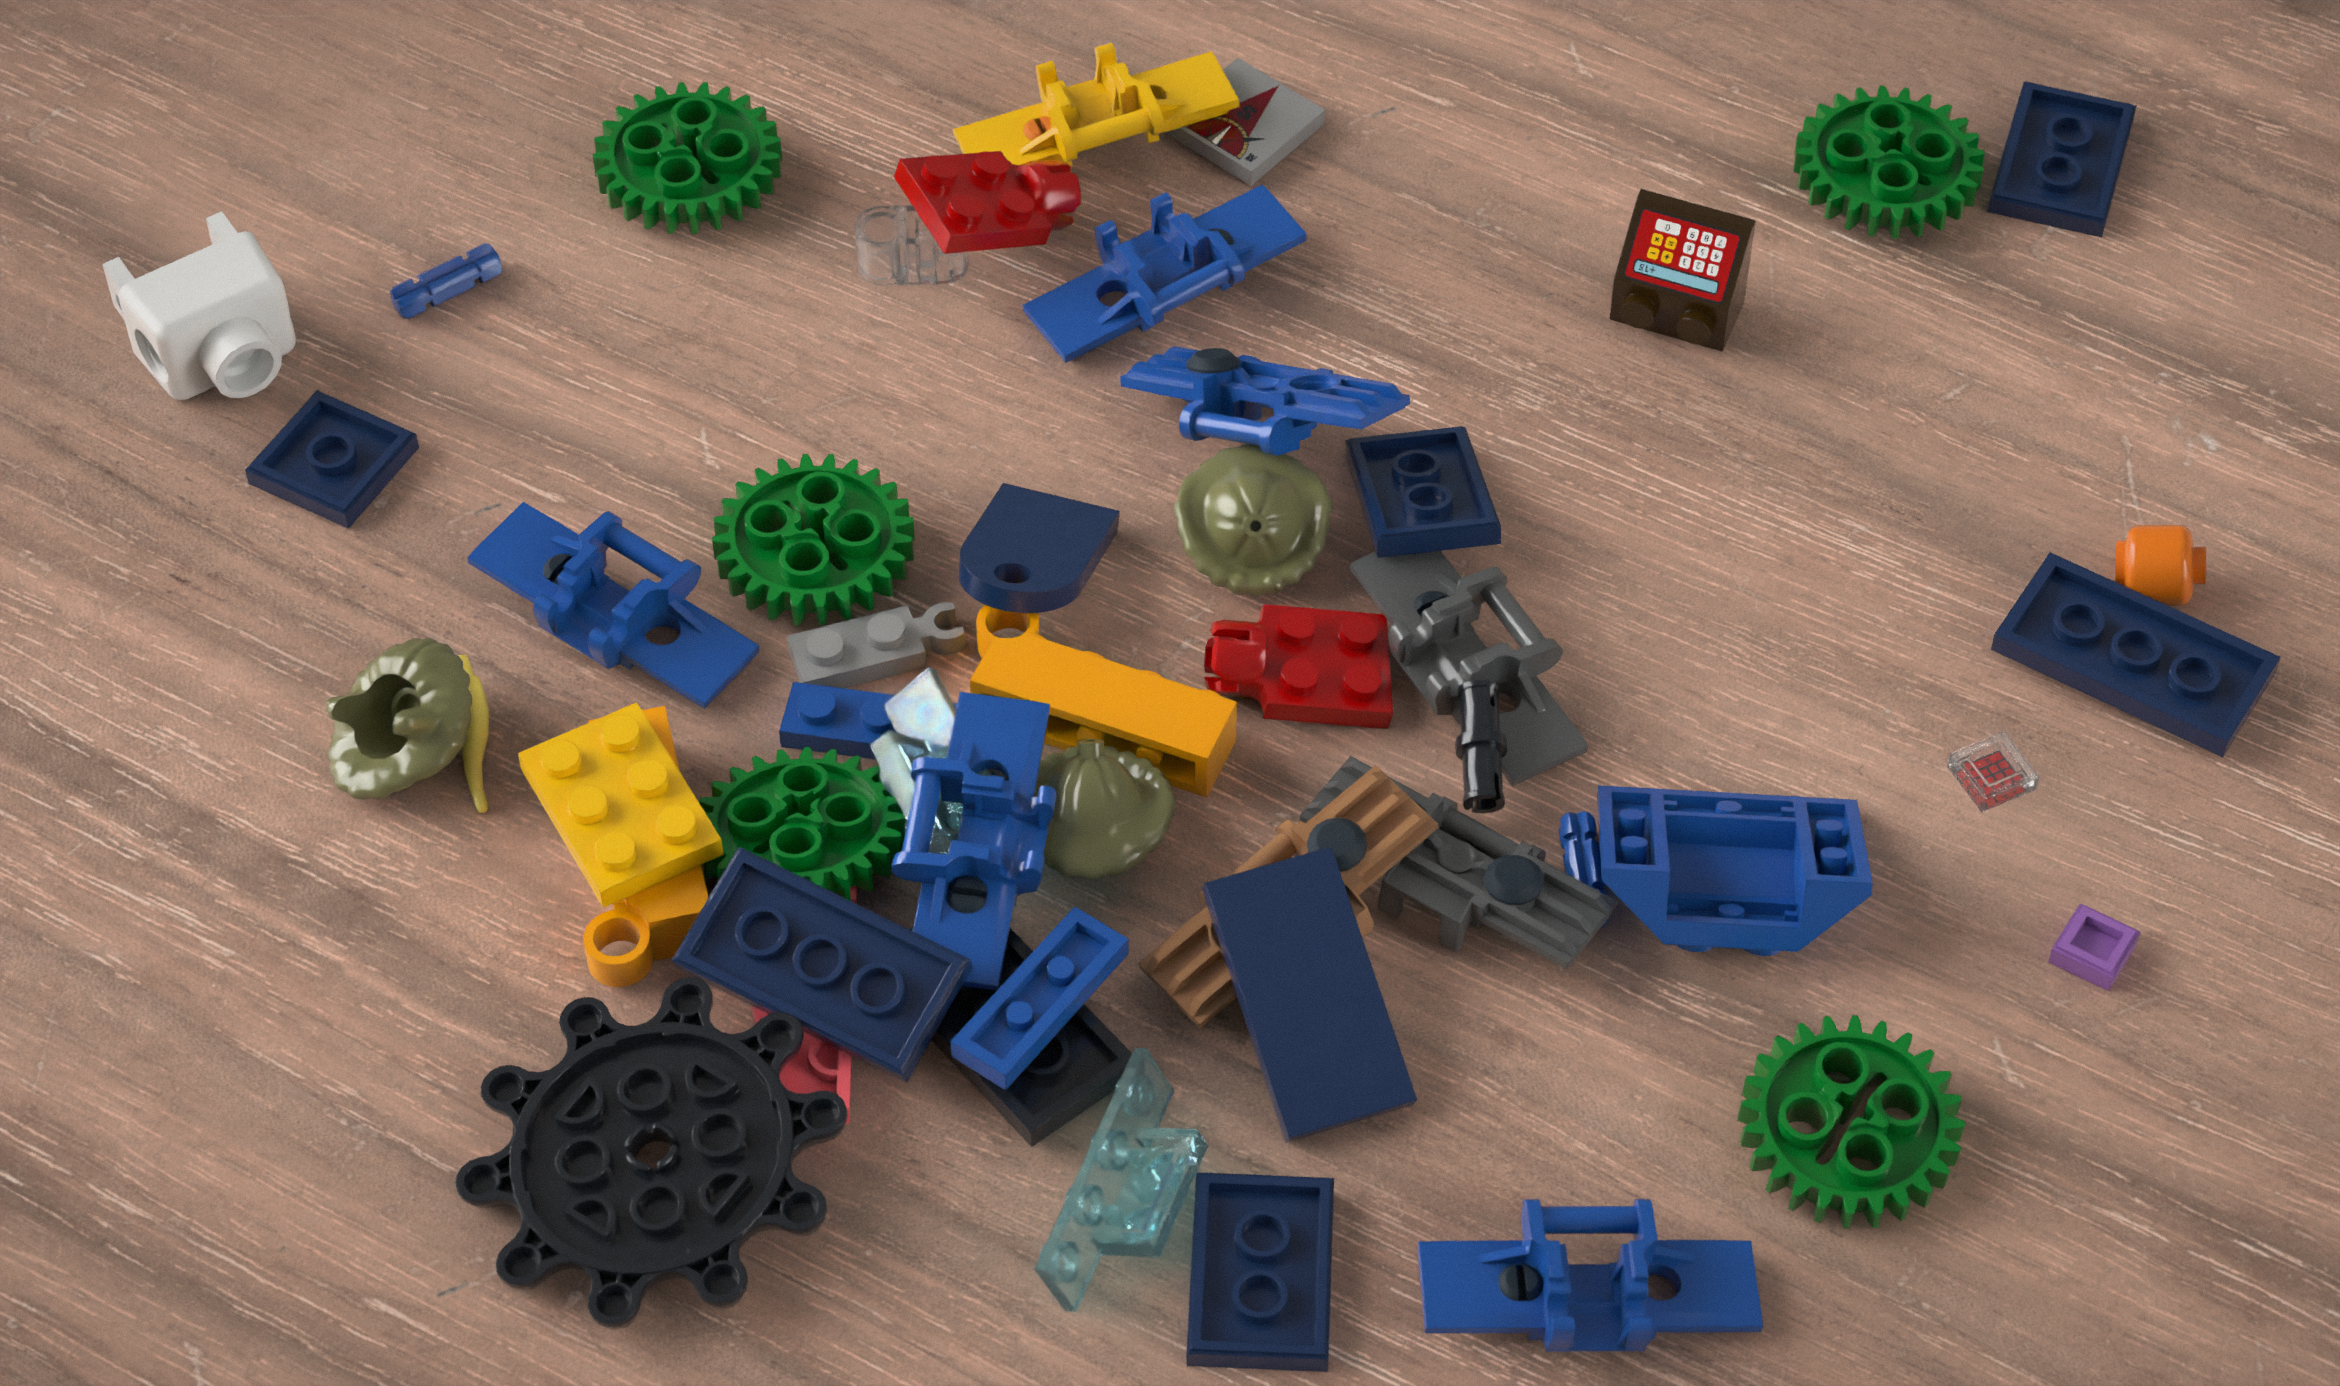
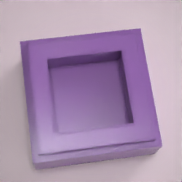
[2048,903,2141,991]

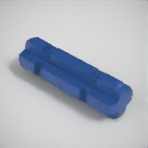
[390,243,503,319]
[1559,811,1608,928]

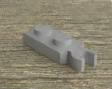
[787,602,966,688]

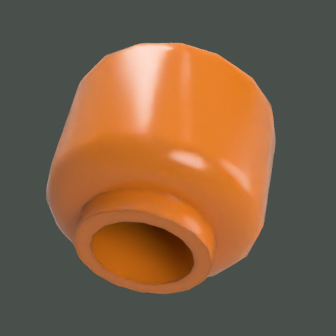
[2115,525,2207,606]

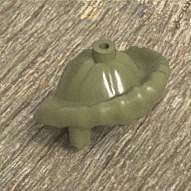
[1174,444,1333,597]
[326,638,472,800]
[1035,739,1175,880]

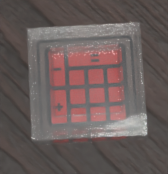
[1947,731,2040,813]

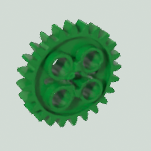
[593,82,782,234]
[1793,85,1985,239]
[712,454,915,626]
[699,747,907,901]
[1737,1015,1965,1229]

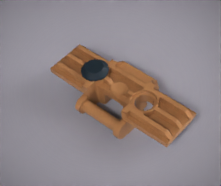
[1138,765,1438,1029]

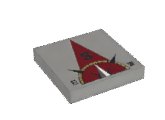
[1164,58,1325,186]

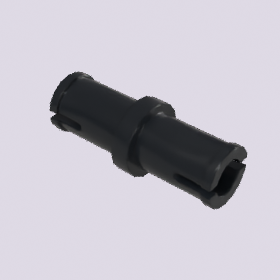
[1455,679,1507,814]

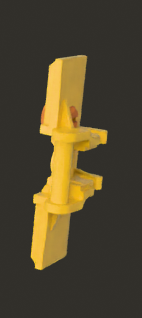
[953,43,1240,167]

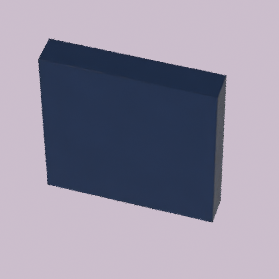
[245,390,419,529]

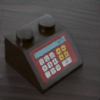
[1610,189,1756,352]

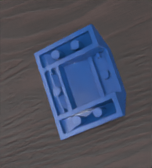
[1597,785,1873,956]

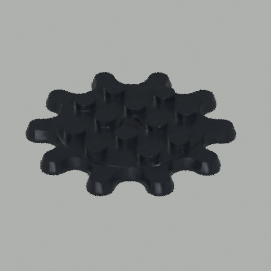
[455,977,848,1330]

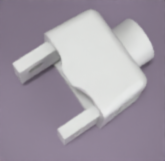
[102,211,296,400]

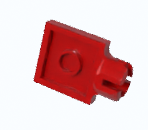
[894,151,1081,254]
[1204,604,1393,729]

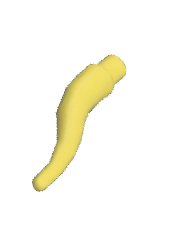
[458,655,489,813]

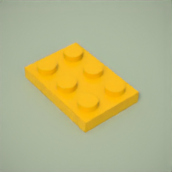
[518,702,724,908]

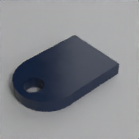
[958,483,1120,613]

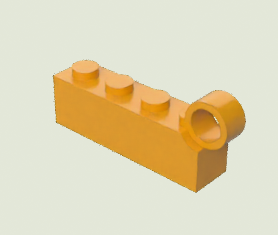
[970,605,1237,797]
[583,706,708,987]

